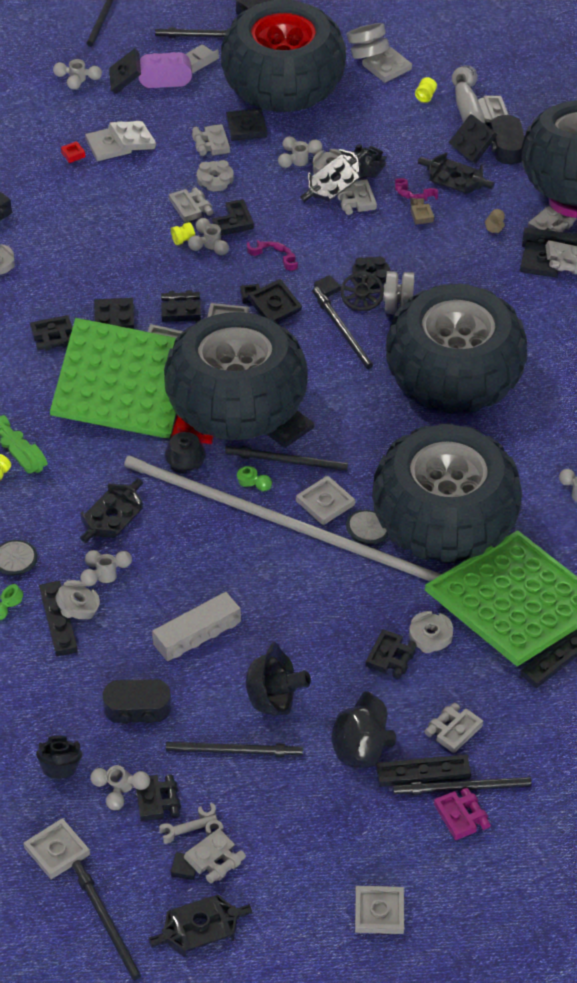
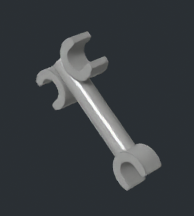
[159,803,223,844]

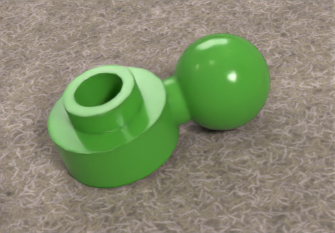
[237,466,272,491]
[0,584,23,620]

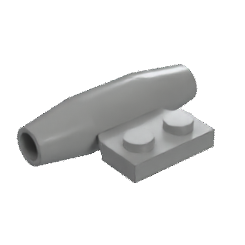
[455,82,508,124]

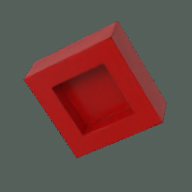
[61,141,86,163]

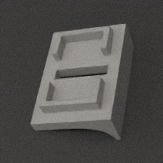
[186,44,219,73]

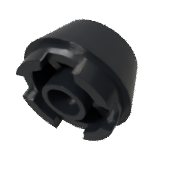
[352,144,387,178]
[164,432,206,473]
[36,736,83,779]

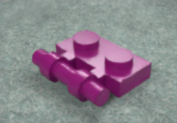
[434,788,491,840]

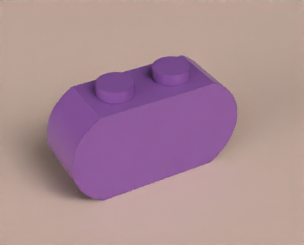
[139,52,192,88]

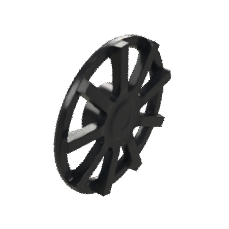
[340,272,384,312]

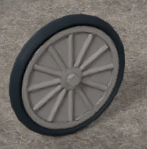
[346,510,389,544]
[0,540,38,576]

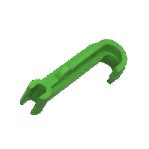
[0,415,48,474]

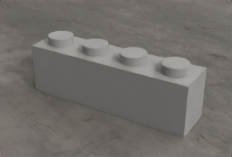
[152,592,241,661]

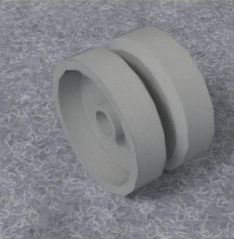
[347,23,390,59]
[383,271,414,315]

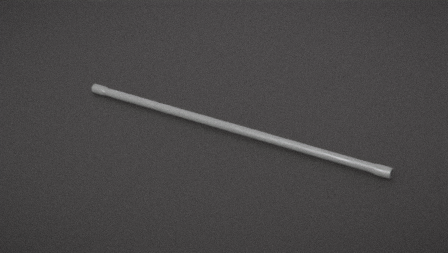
[124,456,442,581]

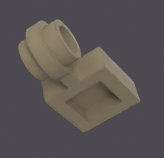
[410,198,434,225]

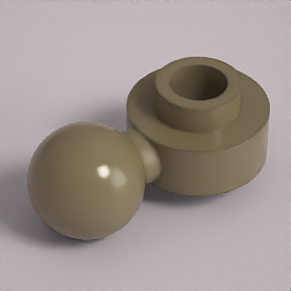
[485,209,505,233]

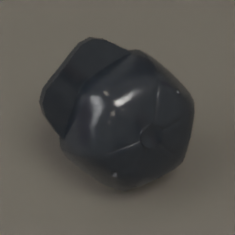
[246,642,311,716]
[331,692,396,769]

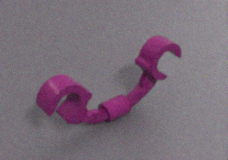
[395,178,439,201]
[247,240,298,271]

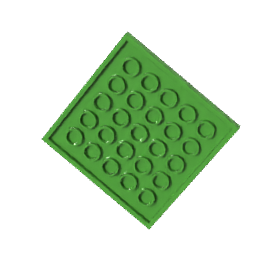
[50,318,176,439]
[425,530,577,666]

